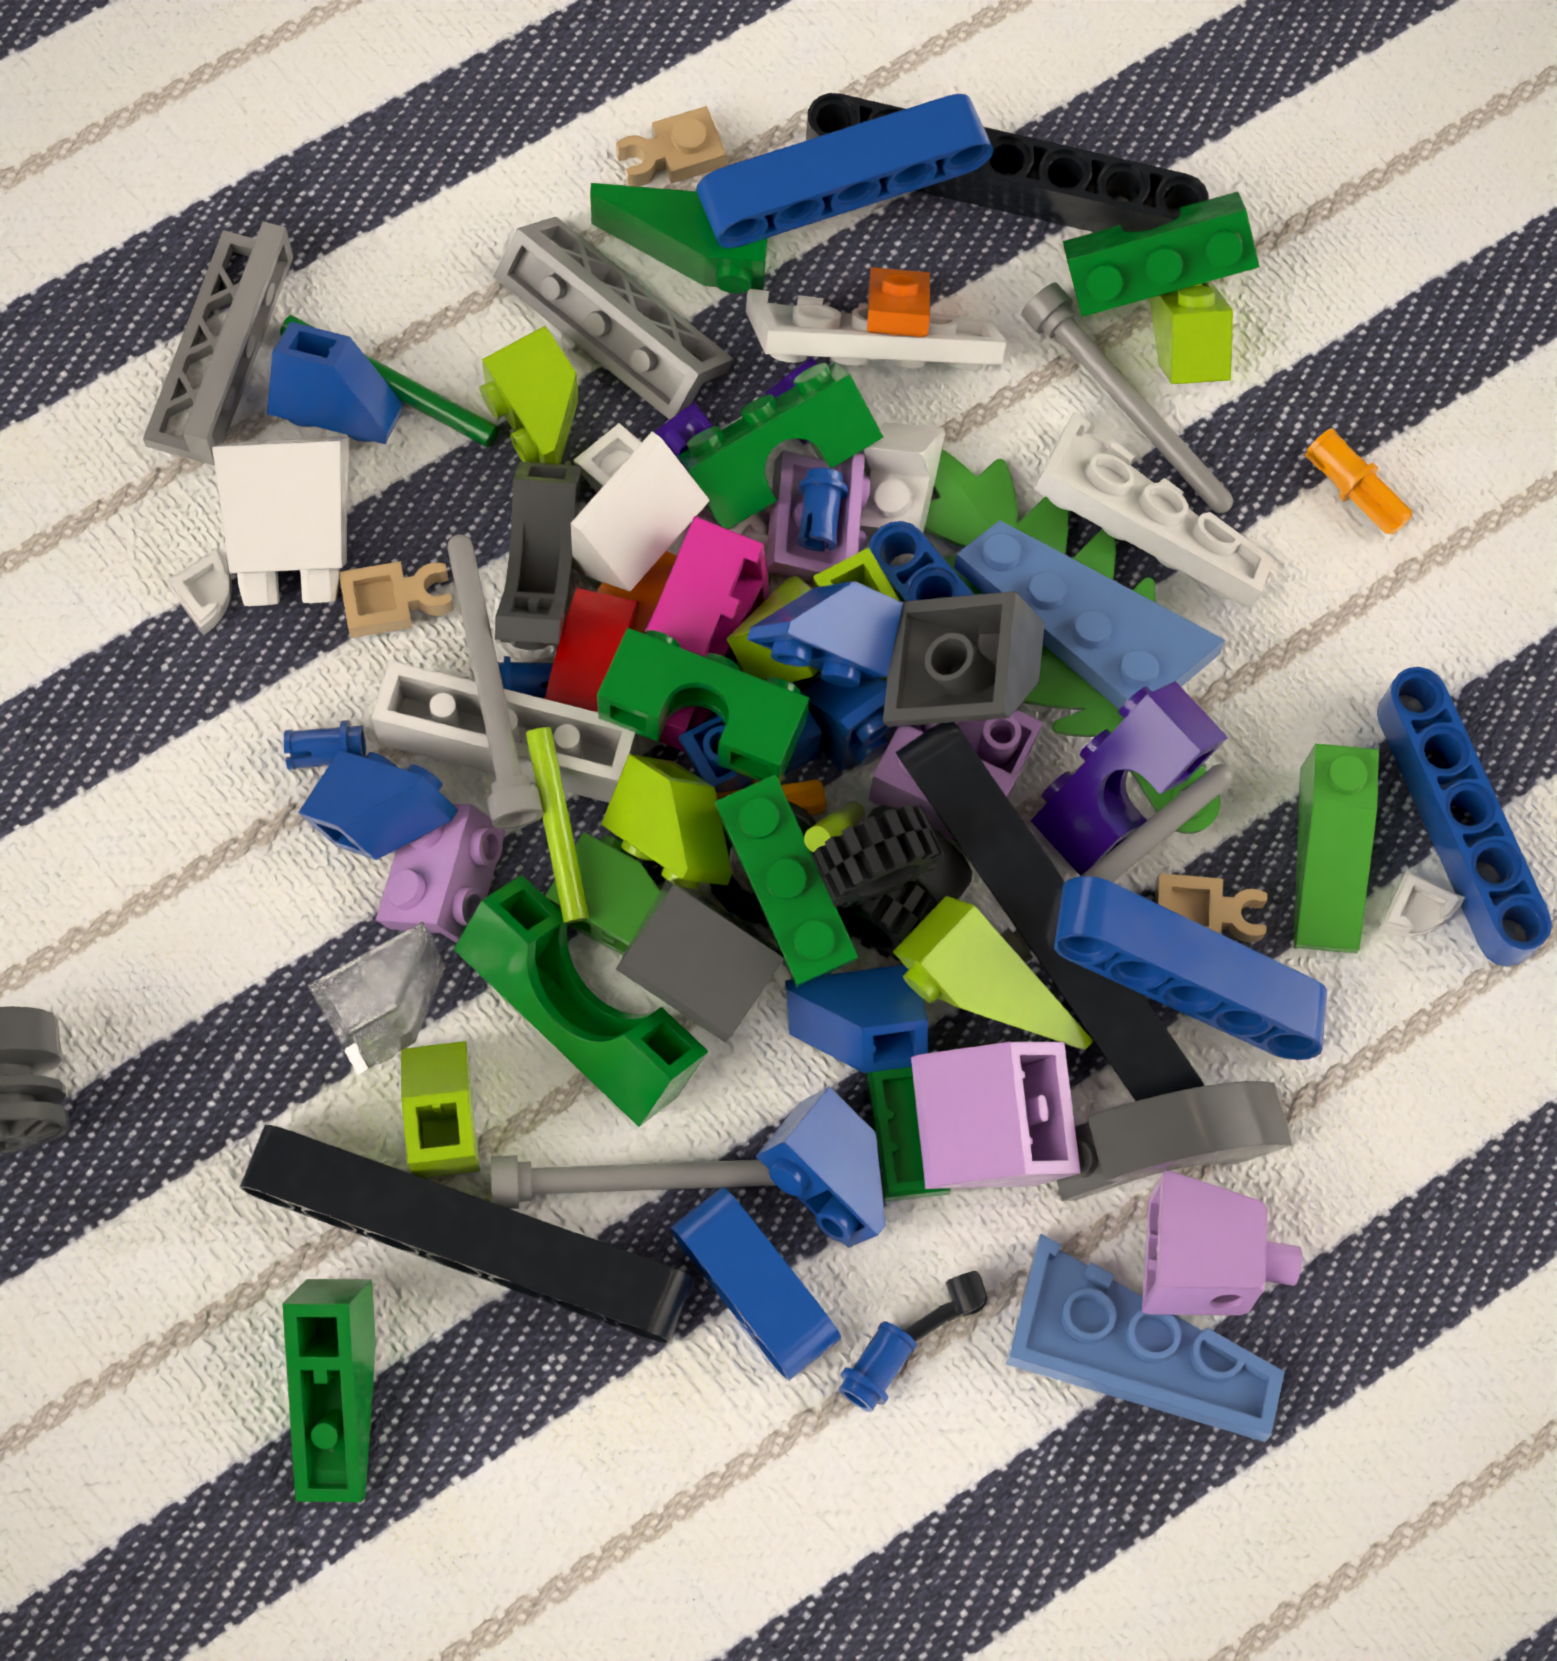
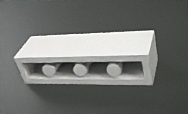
[371,660,639,803]

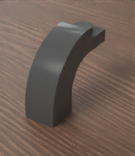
[495,461,581,650]
[1057,1081,1292,1201]

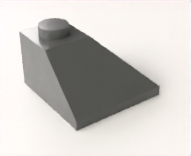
[883,591,1044,727]

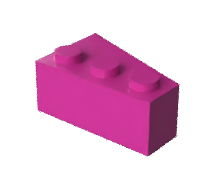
[643,516,770,752]

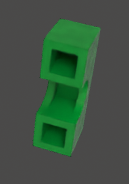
[1062,191,1260,317]
[677,362,884,529]
[597,627,809,783]
[715,774,858,988]

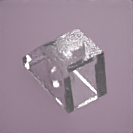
[307,922,445,1075]

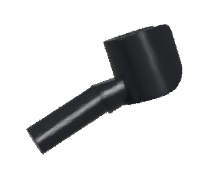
[903,1271,988,1341]

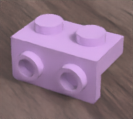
[766,450,870,582]
[376,804,505,943]

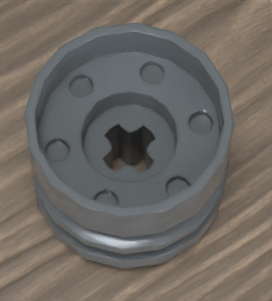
[0,1006,70,1154]

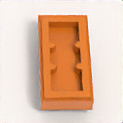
[867,267,930,337]

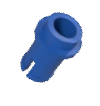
[797,467,848,552]
[498,656,553,699]
[283,720,366,771]
[838,1321,917,1412]

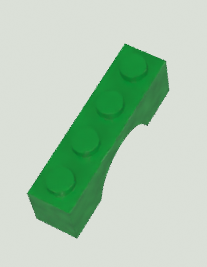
[453,875,709,1127]

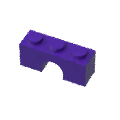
[1031,681,1228,876]

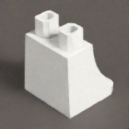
[212,437,349,606]

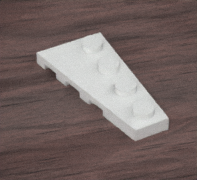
[746,289,1006,371]
[1033,411,1274,609]

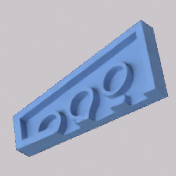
[954,520,1225,709]
[1006,1234,1285,1442]

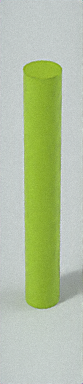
[526,727,589,924]
[804,801,866,852]

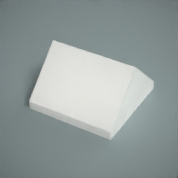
[570,431,710,591]

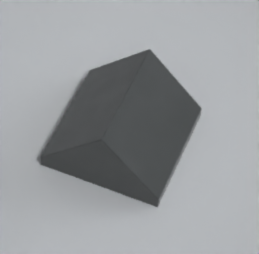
[616,879,784,1043]

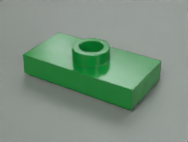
[866,1067,951,1202]

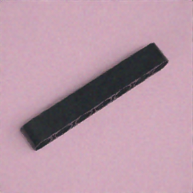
[806,93,1209,232]
[895,722,1205,1101]
[239,1125,694,1344]

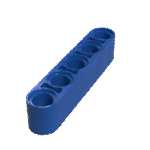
[696,93,993,248]
[1377,667,1552,967]
[1054,876,1327,1060]

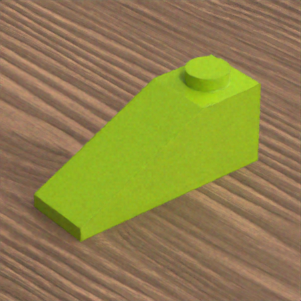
[893,896,1093,1050]

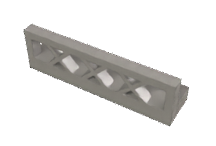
[493,216,734,420]
[143,221,293,466]

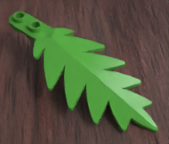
[924,449,1221,834]

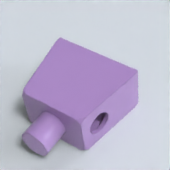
[1142,1170,1302,1315]

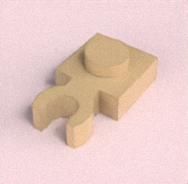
[616,106,727,187]
[339,561,454,638]
[1155,873,1268,942]

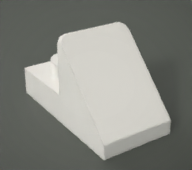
[860,422,945,537]

